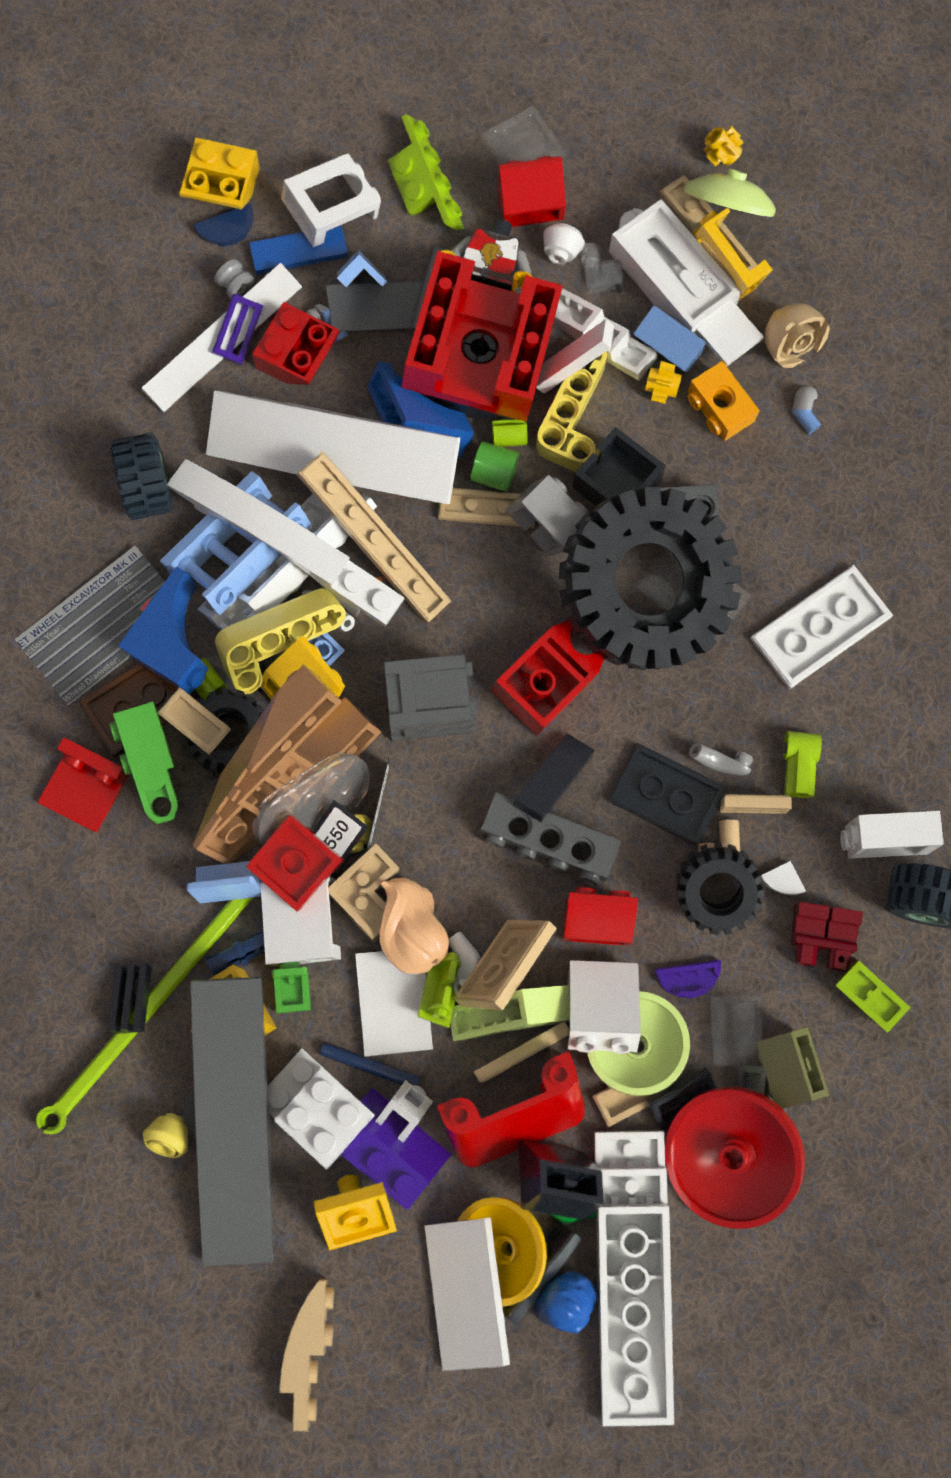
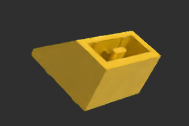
[180,138,260,209]
[260,635,345,700]

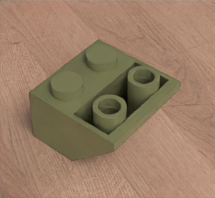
[756,1027,829,1109]

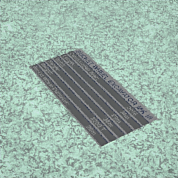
[15,546,188,705]

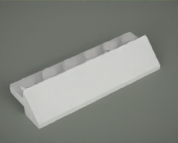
[197,492,377,631]

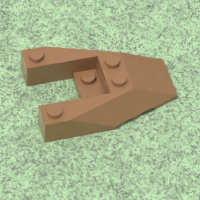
[193,664,381,864]

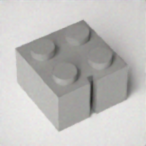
[505,475,589,557]

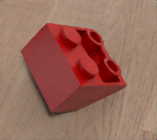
[497,156,566,227]
[252,302,340,385]
[562,887,638,946]

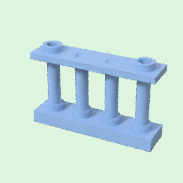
[160,471,311,616]

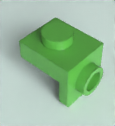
[272,962,311,1014]

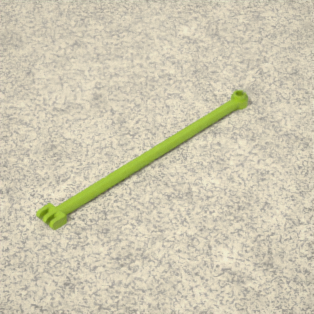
[36,897,254,1135]

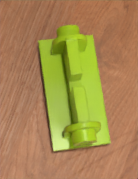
[417,952,461,1028]

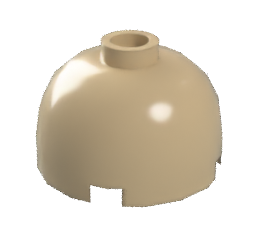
[764,303,830,368]

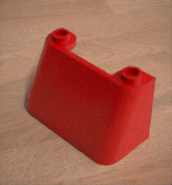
[437,1051,585,1168]

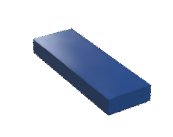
[249,225,348,275]

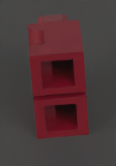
[791,902,863,972]

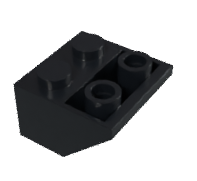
[519,1140,604,1220]

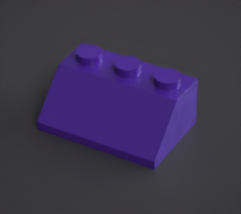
[341,1088,452,1210]

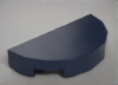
[193,204,254,247]

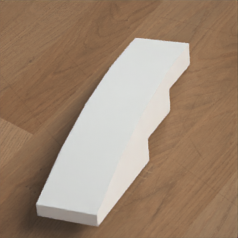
[553,288,658,381]

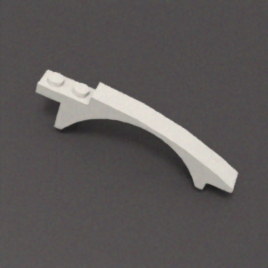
[167,459,404,627]

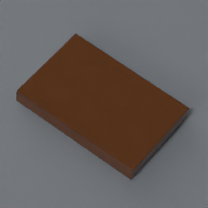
[78,664,197,757]

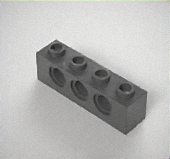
[480,792,621,885]

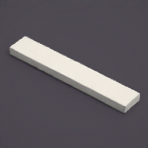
[141,263,302,413]

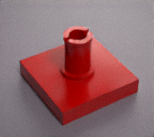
[246,814,344,912]

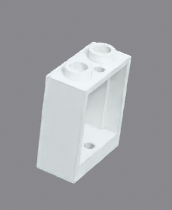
[840,811,944,859]

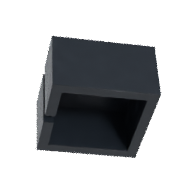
[572,427,666,505]

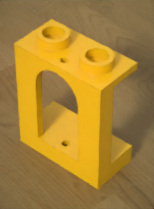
[692,208,772,301]

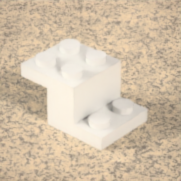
[268,1049,375,1169]

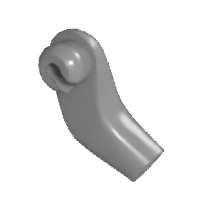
[689,743,753,776]

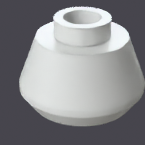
[543,223,585,265]

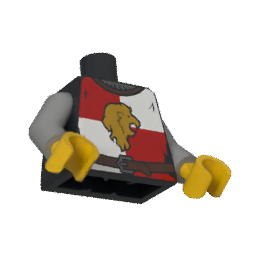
[441,219,532,292]

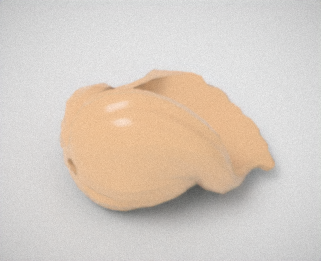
[379,877,449,974]

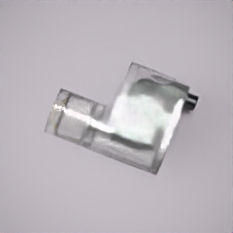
[580,243,624,294]

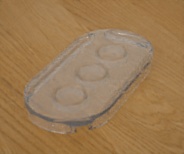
[252,752,370,846]

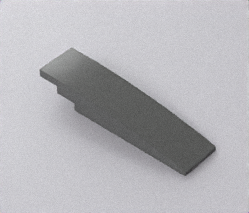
[191,977,274,1266]

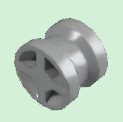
[214,259,255,299]

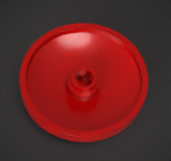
[665,1086,805,1229]

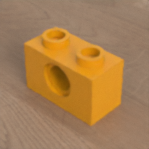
[688,361,760,441]

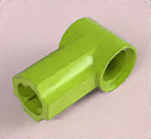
[783,731,822,798]

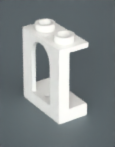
[281,153,381,247]

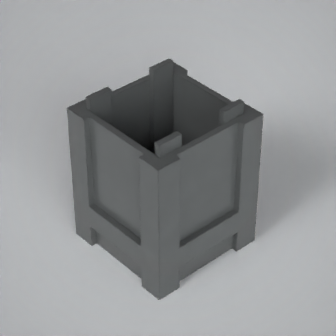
[384,654,477,741]

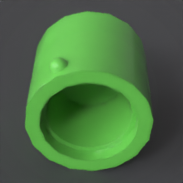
[470,441,519,492]

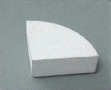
[761,861,806,895]

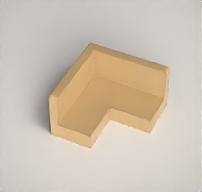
[329,844,400,943]

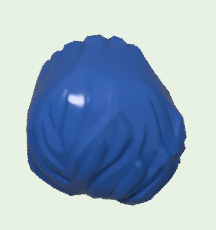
[534,1271,599,1333]

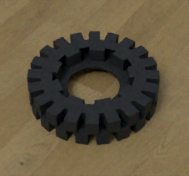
[558,487,742,670]

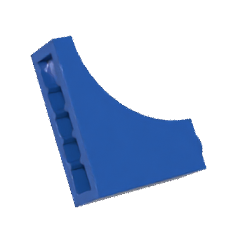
[367,361,474,458]
[118,566,208,695]

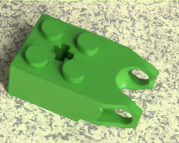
[109,702,179,824]

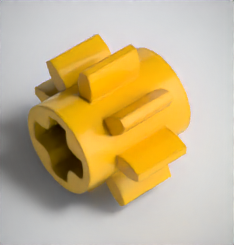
[704,126,743,166]
[645,361,682,404]

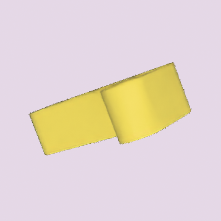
[536,352,607,472]
[215,588,346,694]

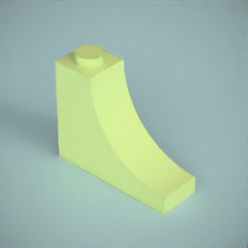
[450,985,570,1042]

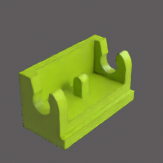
[836,958,911,1033]

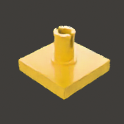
[314,1175,397,1250]

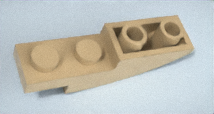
[280,1279,334,1431]

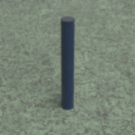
[320,1042,421,1086]

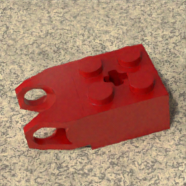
[490,620,605,736]

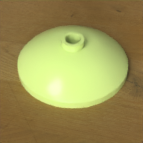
[683,169,776,217]
[587,991,690,1096]

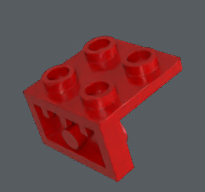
[38,737,129,832]

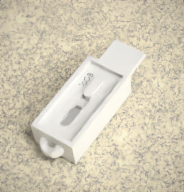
[609,199,764,366]

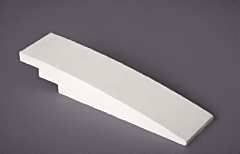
[206,391,460,504]
[594,1130,674,1426]

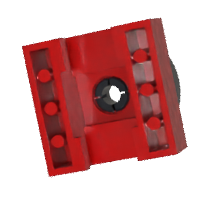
[402,251,563,422]

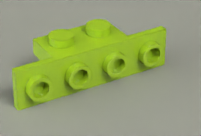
[388,114,464,231]

